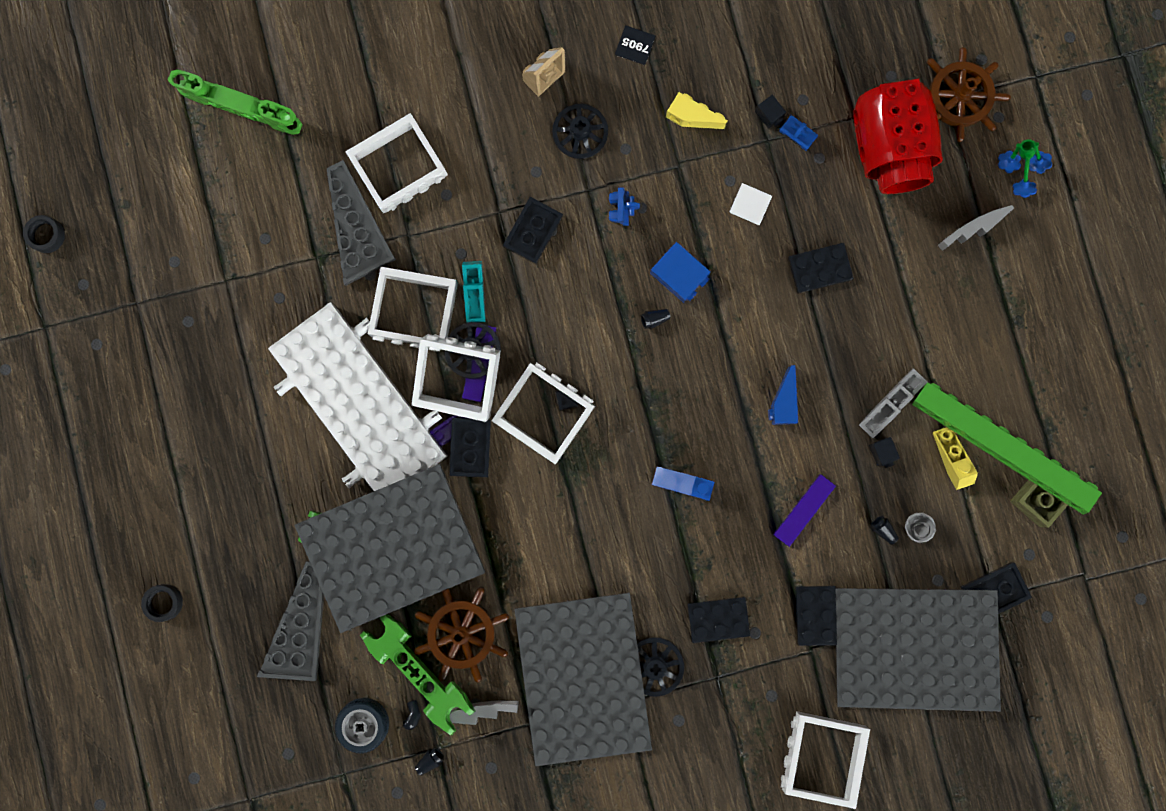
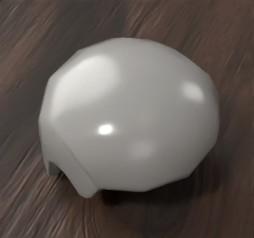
[905,512,936,543]

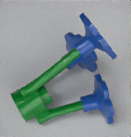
[998,139,1052,198]

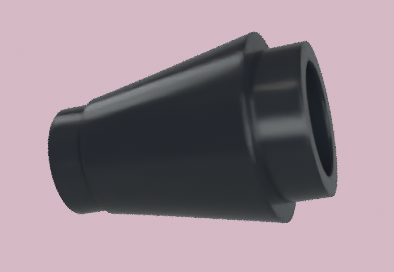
[641,309,670,329]
[871,516,899,545]
[415,747,444,776]

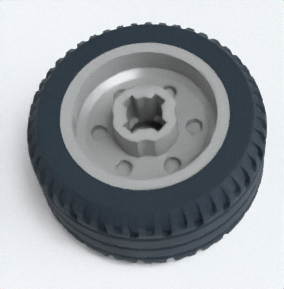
[335,698,389,753]

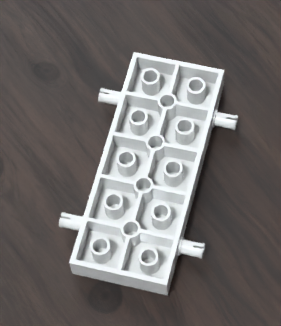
[268,302,448,491]

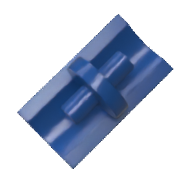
[779,115,818,151]
[609,188,640,226]

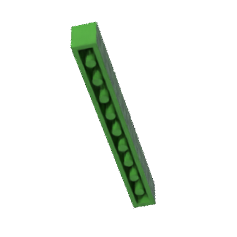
[912,382,1102,515]

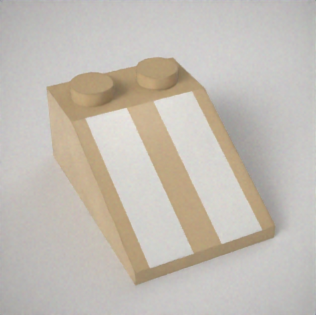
[522,47,565,97]

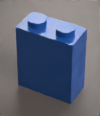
[650,242,710,303]

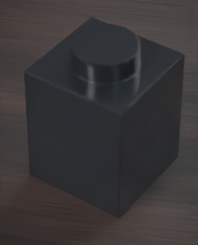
[755,94,786,129]
[869,437,900,468]

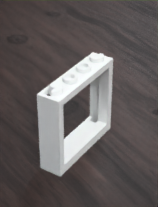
[345,113,447,213]
[368,267,458,351]
[412,334,501,422]
[492,362,595,464]
[781,711,870,809]

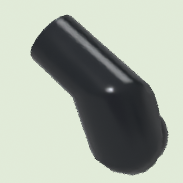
[403,699,421,730]

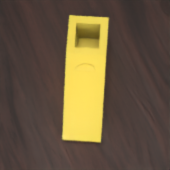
[666,92,727,129]
[933,427,978,490]

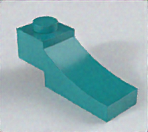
[462,261,486,323]

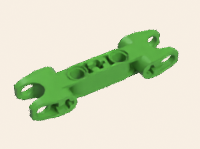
[168,70,303,134]
[360,614,476,735]

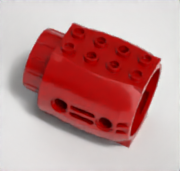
[853,79,943,194]

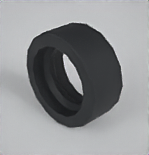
[23,215,65,253]
[141,584,183,622]

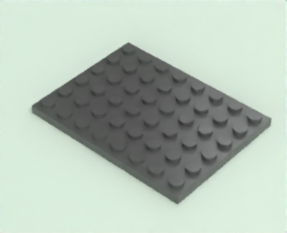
[294,464,486,633]
[836,588,1001,712]
[515,592,652,766]

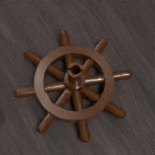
[927,47,1011,142]
[414,587,509,683]

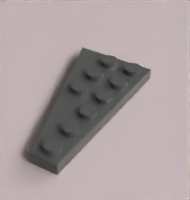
[326,160,396,286]
[257,561,324,681]

